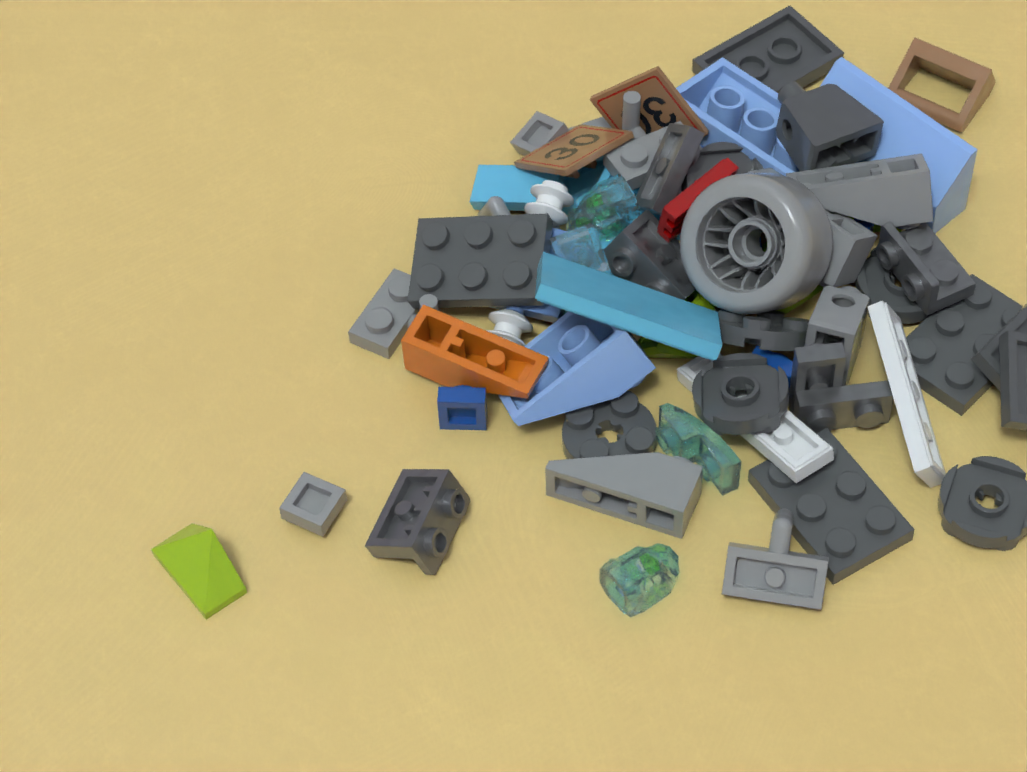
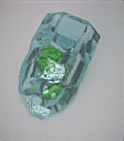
[566,174,641,245]
[599,543,679,617]

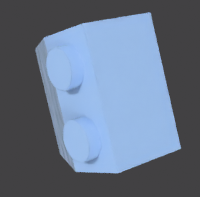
[498,311,656,426]

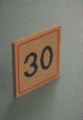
[590,66,709,136]
[514,124,634,179]

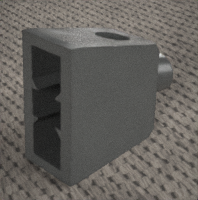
[776,81,884,171]

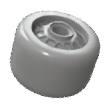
[680,173,833,314]

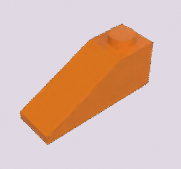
[401,304,549,399]

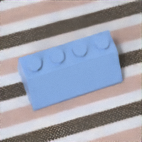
[676,57,799,176]
[820,57,977,233]

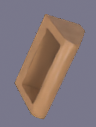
[888,37,996,133]

